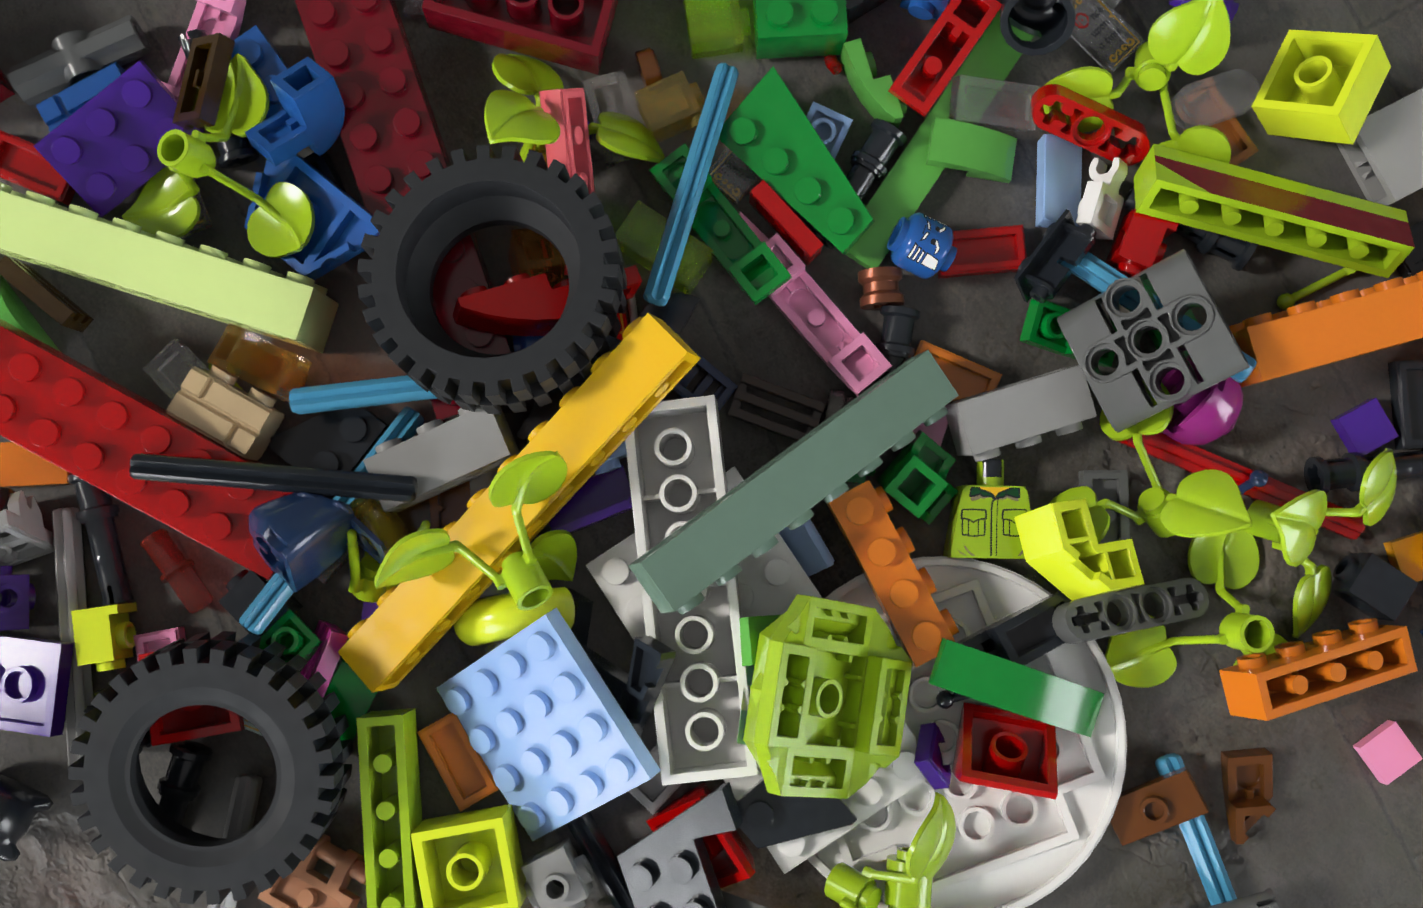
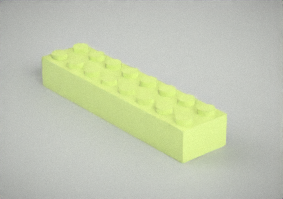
[0,182,339,354]

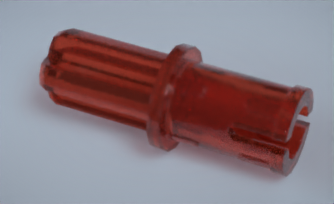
[140,528,213,614]

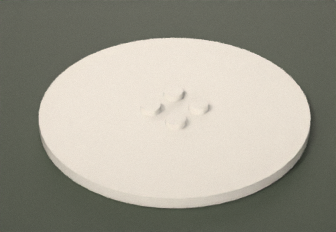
[808,556,1127,908]

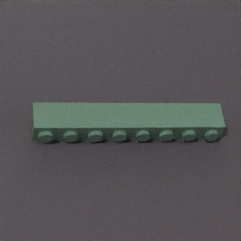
[628,350,959,615]

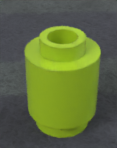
[884,847,933,908]

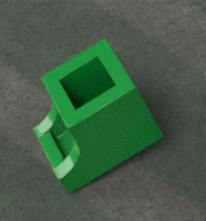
[877,429,958,525]

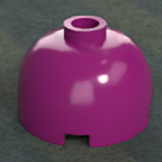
[1161,358,1243,445]

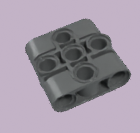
[1057,248,1250,433]

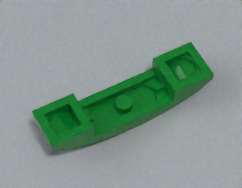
[650,143,792,305]
[928,638,1105,737]

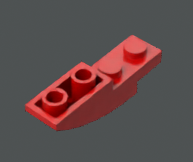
[452,265,642,336]

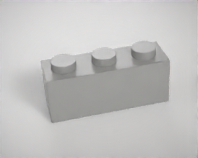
[945,365,1097,462]
[363,405,520,512]

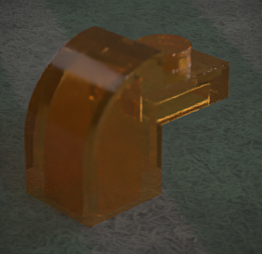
[207,323,312,402]

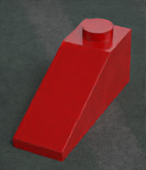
[888,0,1002,117]

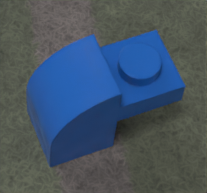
[245,57,345,167]

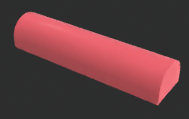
[539,88,595,275]

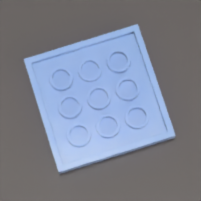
[436,607,661,841]

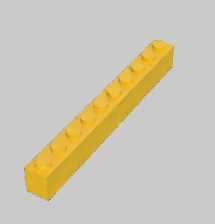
[338,313,701,693]

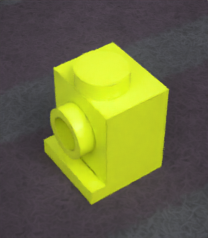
[71,602,137,672]

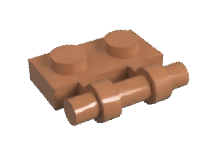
[258,833,366,908]

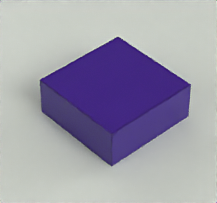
[1330,398,1399,455]

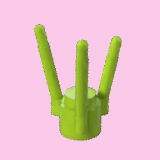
[347,505,431,603]

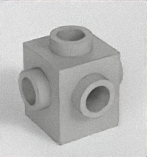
[521,837,595,908]

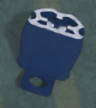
[248,492,388,592]

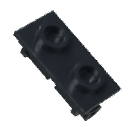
[1014,209,1097,303]

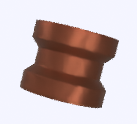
[857,266,905,310]

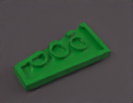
[719,66,875,255]

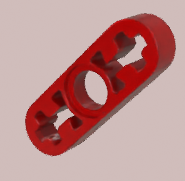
[1031,84,1150,166]

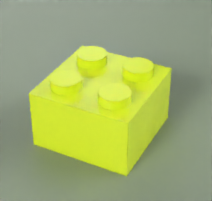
[1251,30,1391,145]
[411,804,527,908]

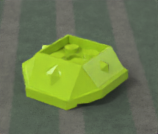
[743,594,913,799]

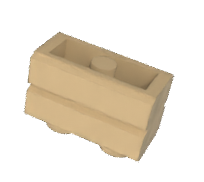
[166,365,285,461]

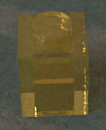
[634,70,705,143]

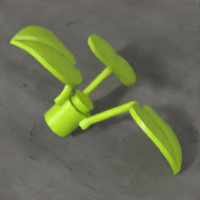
[1042,0,1231,163]
[122,53,315,258]
[484,53,665,167]
[1049,380,1252,543]
[1244,448,1397,639]
[374,451,577,610]
[1105,529,1287,688]
[824,792,956,908]

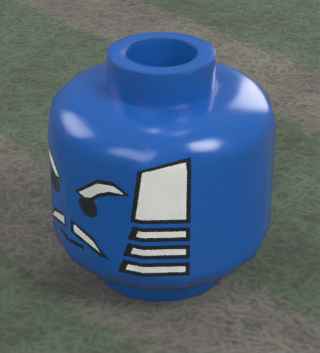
[887,212,957,279]

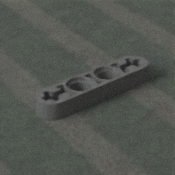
[1052,578,1209,644]

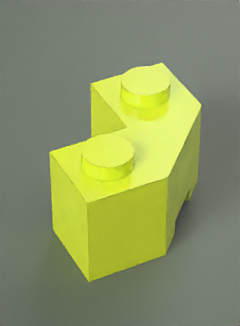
[1014,498,1145,601]

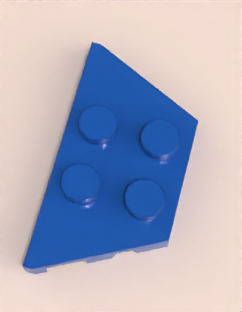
[244,153,380,280]

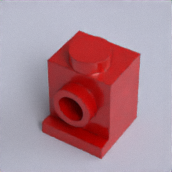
[1105,208,1179,278]

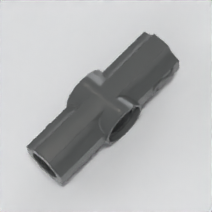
[7,15,151,106]

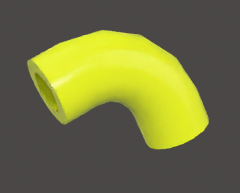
[454,587,575,646]

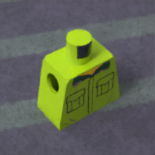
[943,459,1031,559]

